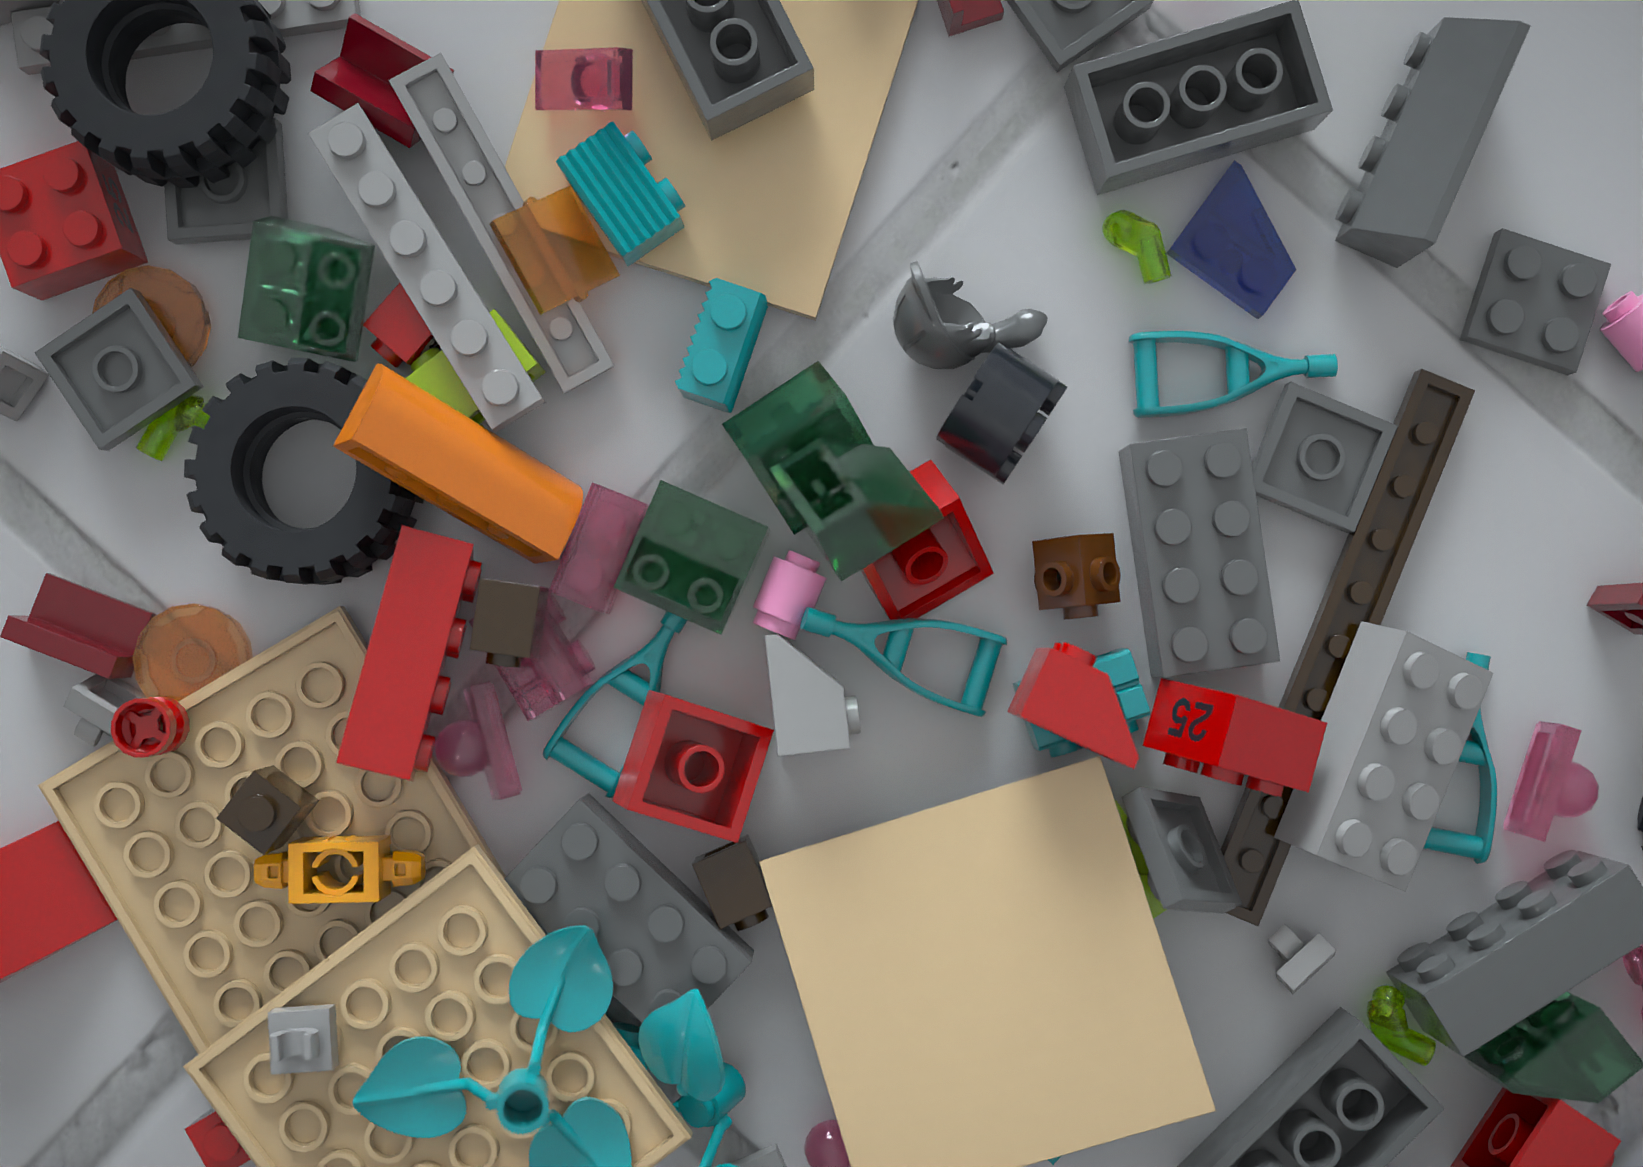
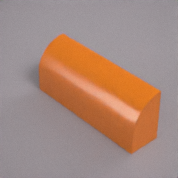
[333,363,583,564]

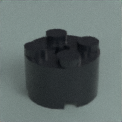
[936,343,1068,485]

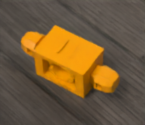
[254,835,426,904]

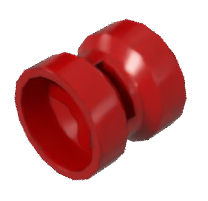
[111,697,190,757]

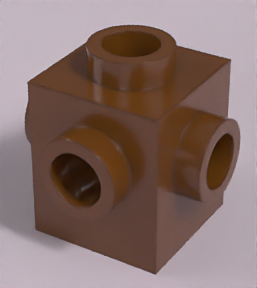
[1032,533,1121,620]

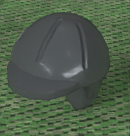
[893,261,1048,369]

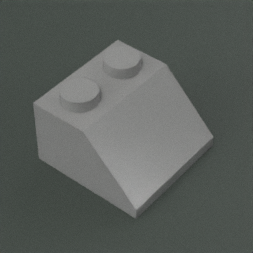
[765,634,861,756]

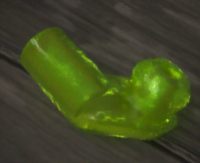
[1102,210,1172,284]
[136,395,210,461]
[1366,985,1436,1066]

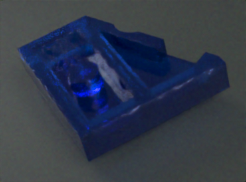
[1166,160,1297,319]

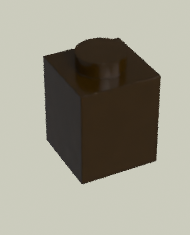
[470,578,549,668]
[216,765,319,855]
[692,834,772,931]

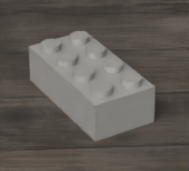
[1274,621,1493,892]

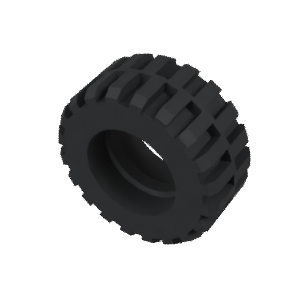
[40,0,291,188]
[184,358,424,585]

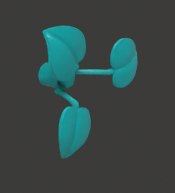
[352,925,631,1167]
[638,989,746,1167]

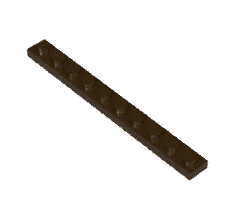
[1221,369,1475,926]

